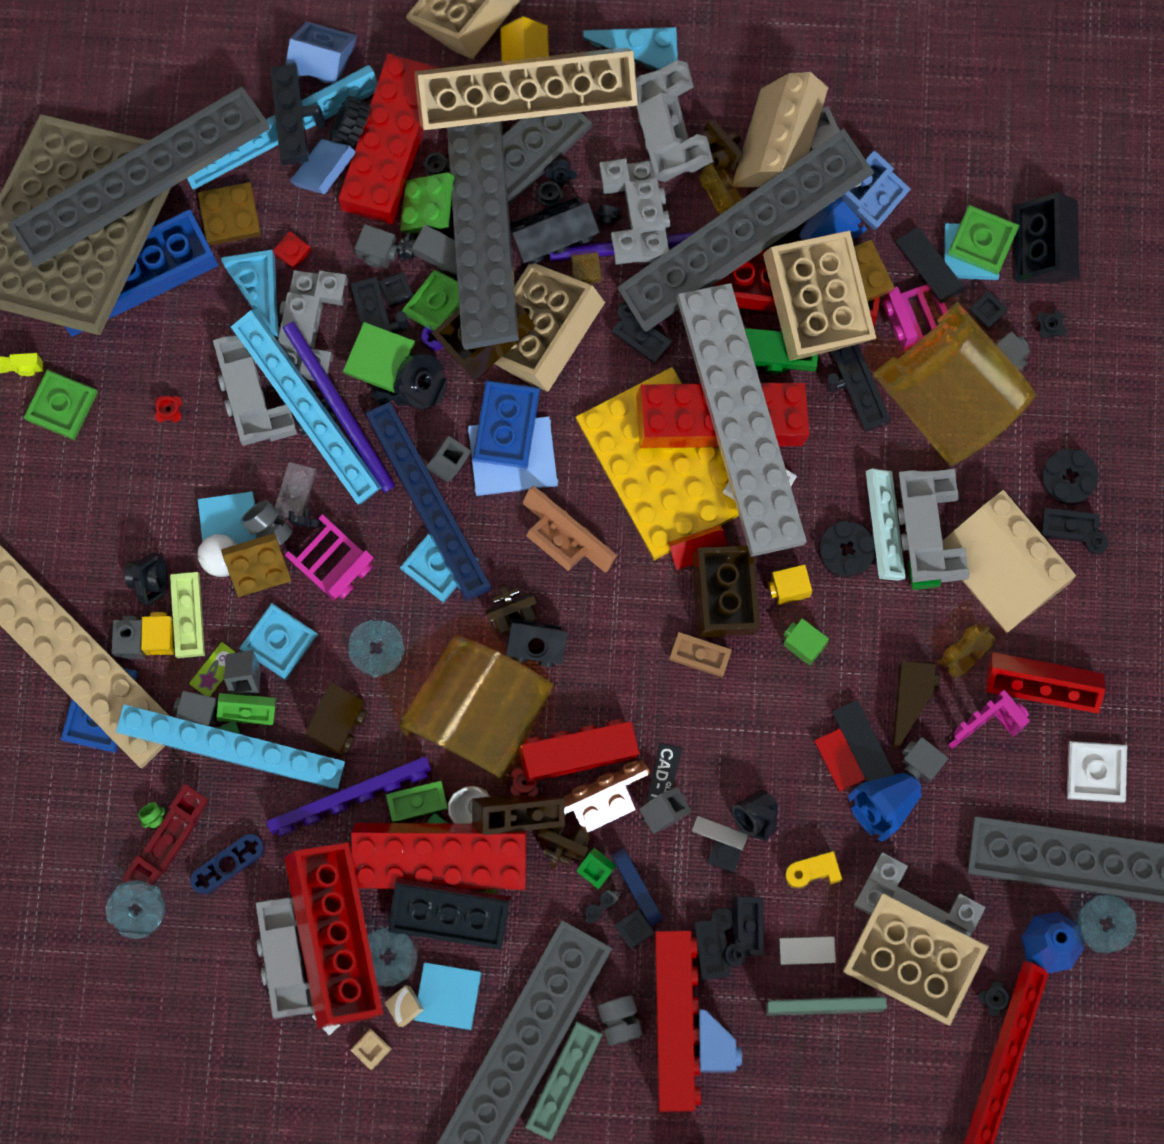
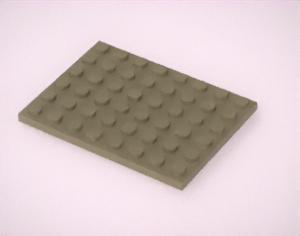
[0,114,171,335]

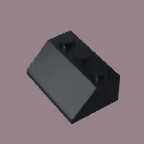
[1014,192,1080,284]
[510,195,600,264]

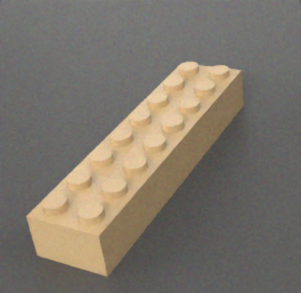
[414,47,638,130]

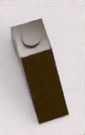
[892,661,940,750]
[472,795,565,835]

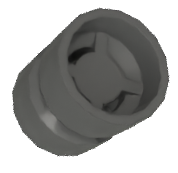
[240,499,293,545]
[597,995,645,1046]

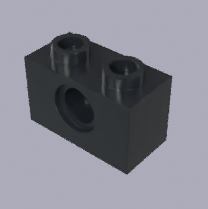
[505,618,568,667]

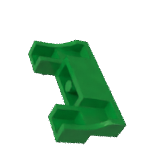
[744,328,818,375]

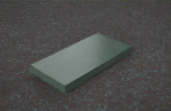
[765,997,887,1016]

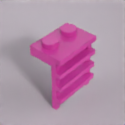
[883,285,966,351]
[284,514,374,601]
[948,690,1030,750]

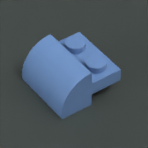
[840,150,911,230]

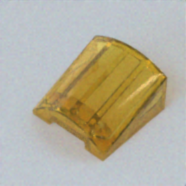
[873,302,1037,466]
[398,635,554,784]

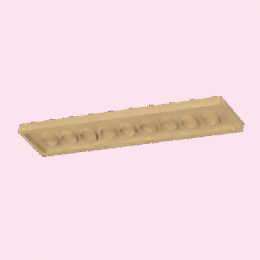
[0,545,170,769]

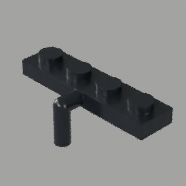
[270,63,326,166]
[351,277,409,387]
[826,344,891,433]

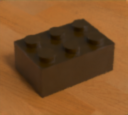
[432,302,536,381]
[692,546,760,637]

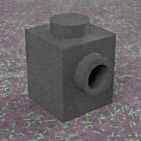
[355,224,398,268]
[984,331,1030,380]
[426,436,471,483]
[112,616,145,659]
[224,650,261,695]
[173,691,218,727]
[902,737,949,784]
[639,787,692,834]

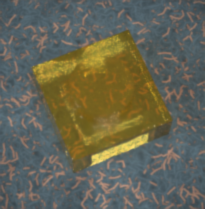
[571,253,601,284]

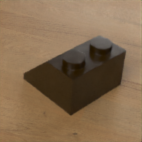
[305,682,368,756]

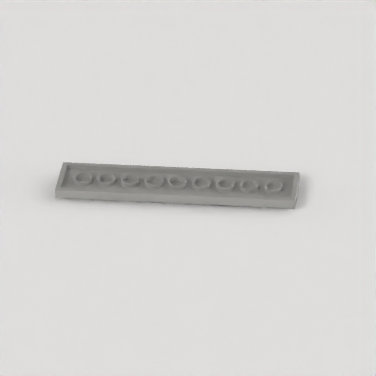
[677,283,807,557]

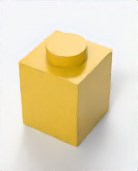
[768,565,812,605]
[141,612,175,655]

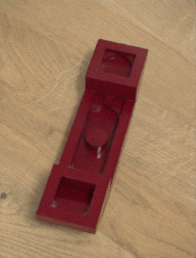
[121,784,209,895]

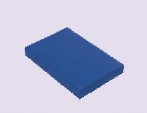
[473,380,540,469]
[60,668,138,753]

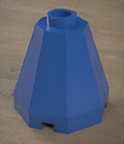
[798,197,867,241]
[848,773,922,842]
[1021,911,1084,973]

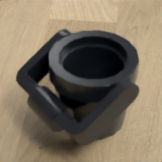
[125,553,167,605]
[731,790,778,841]

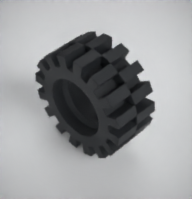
[330,96,370,148]

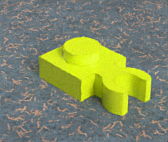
[0,353,43,376]

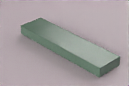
[525,1021,603,1141]

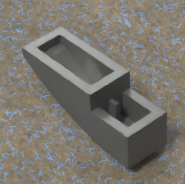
[412,225,458,280]

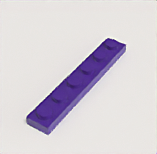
[266,756,432,837]

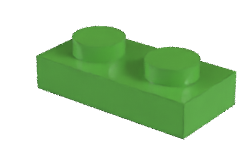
[216,693,276,725]
[386,781,448,823]

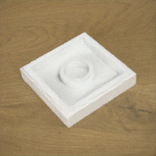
[1067,741,1127,803]

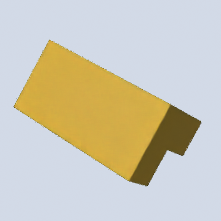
[501,17,549,61]

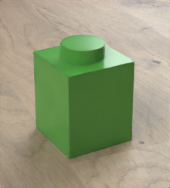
[783,619,829,666]

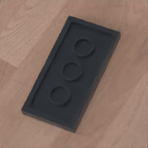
[388,878,511,950]

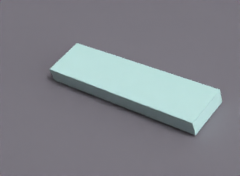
[866,469,905,581]

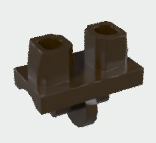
[697,119,743,173]
[485,583,537,633]
[537,824,590,869]

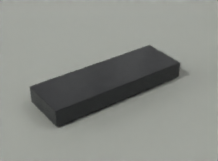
[896,227,964,304]
[831,700,895,782]

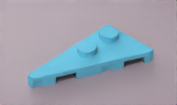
[583,28,677,71]
[221,250,278,337]

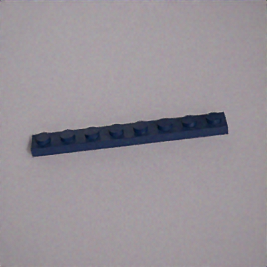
[365,402,491,601]

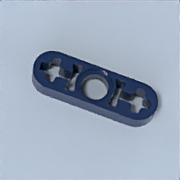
[190,834,265,895]
[610,848,663,927]

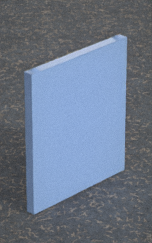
[468,417,558,496]

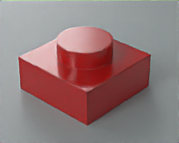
[273,231,312,270]

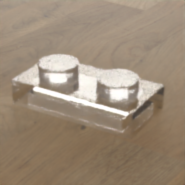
[275,462,316,520]

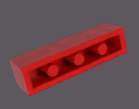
[986,652,1106,714]
[518,719,639,783]

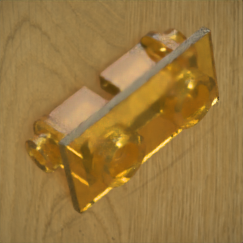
[699,163,742,215]
[938,624,995,678]

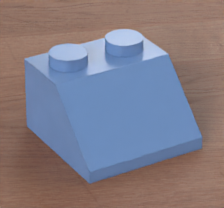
[286,22,357,83]
[698,1010,742,1073]

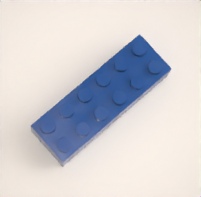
[65,210,218,337]

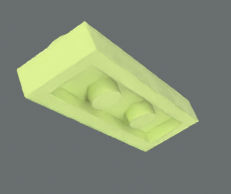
[170,572,205,658]

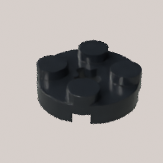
[393,354,447,409]
[1041,449,1099,505]
[819,521,875,578]

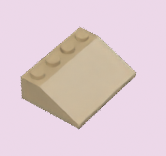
[406,0,520,59]
[732,72,828,187]
[763,231,876,361]
[494,264,605,392]
[942,490,1076,634]
[843,893,988,1026]

